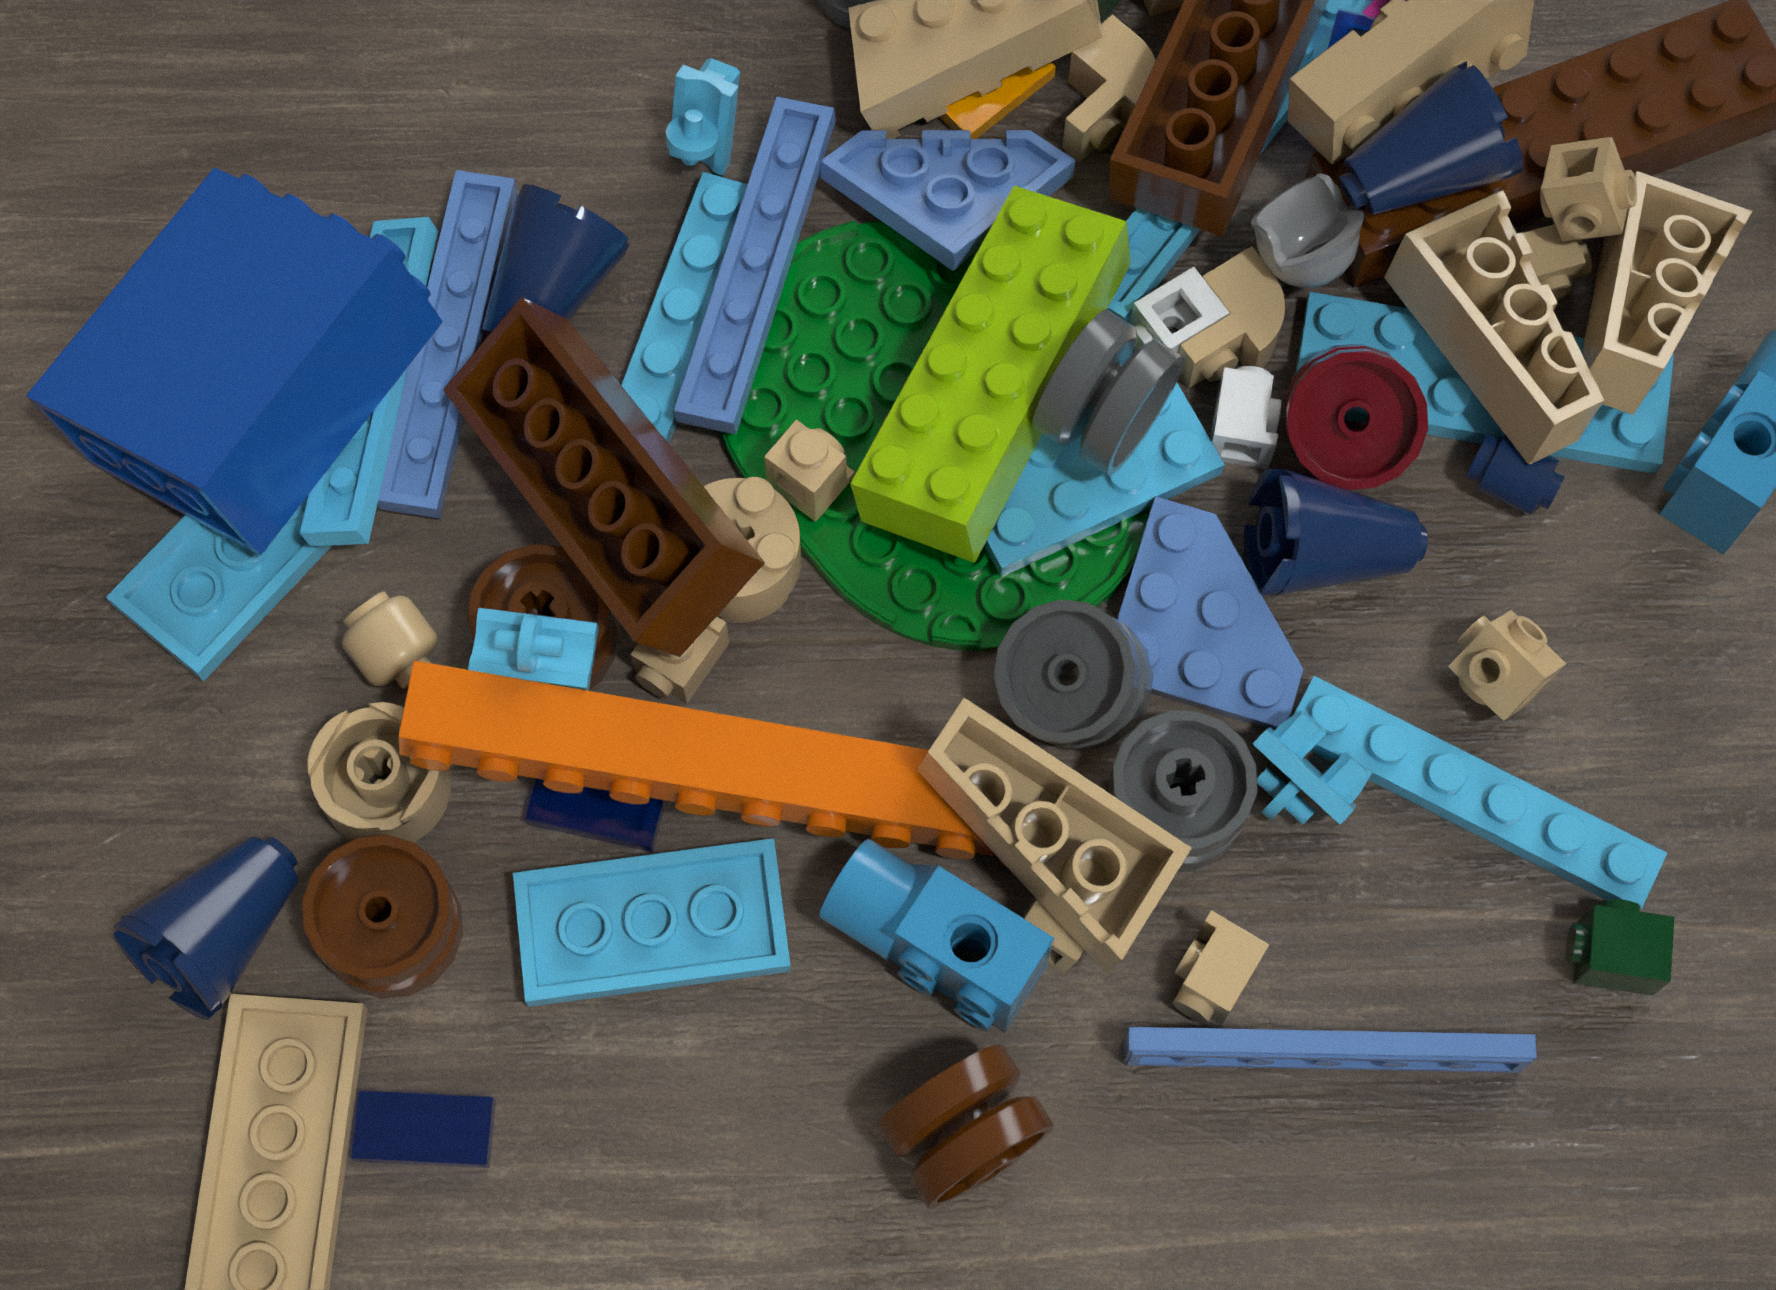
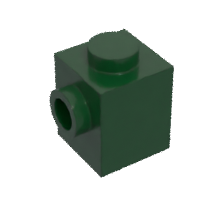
[1566,899,1675,996]

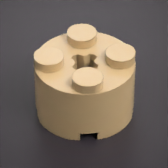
[704,477,802,623]
[308,702,452,843]

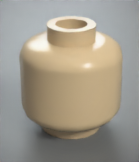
[342,591,438,689]

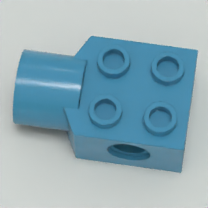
[1659,330,1776,555]
[819,839,1054,1033]

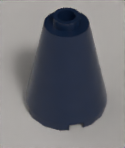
[1339,61,1523,215]
[482,184,630,336]
[1244,469,1428,596]
[113,836,298,1020]

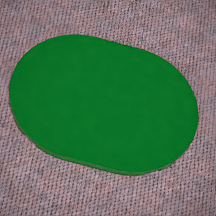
[720,221,1152,652]

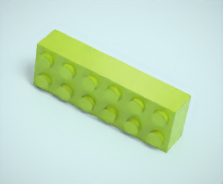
[850,186,1131,563]

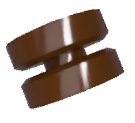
[467,544,618,691]
[302,835,463,999]
[877,1044,1054,1209]

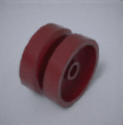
[1283,344,1428,490]

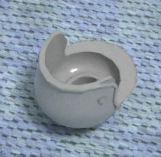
[1251,173,1364,288]

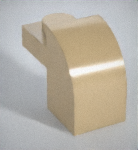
[1062,14,1156,163]
[1178,246,1285,389]

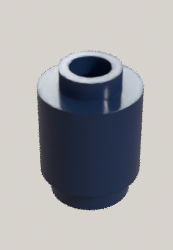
[1465,432,1565,515]

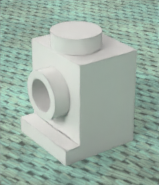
[1130,267,1230,353]
[1210,366,1281,469]

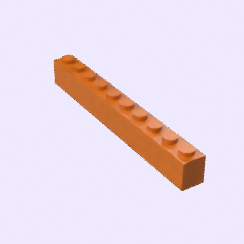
[398,661,1007,867]

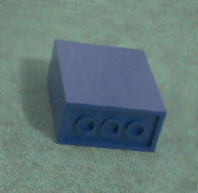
[26,167,443,555]

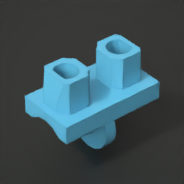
[665,58,740,176]
[468,608,599,691]
[1253,709,1372,825]

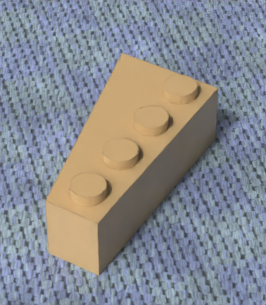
[848,0,1103,139]
[1288,0,1534,164]
[1582,171,1752,415]
[1384,190,1604,465]
[917,698,1192,973]

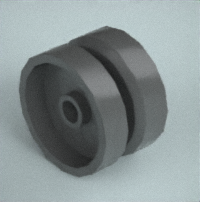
[1032,309,1185,476]
[994,599,1154,751]
[1106,711,1257,872]

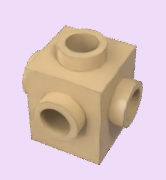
[1540,137,1637,242]
[1448,610,1566,721]

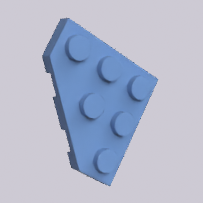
[820,130,1075,271]
[1117,496,1303,730]

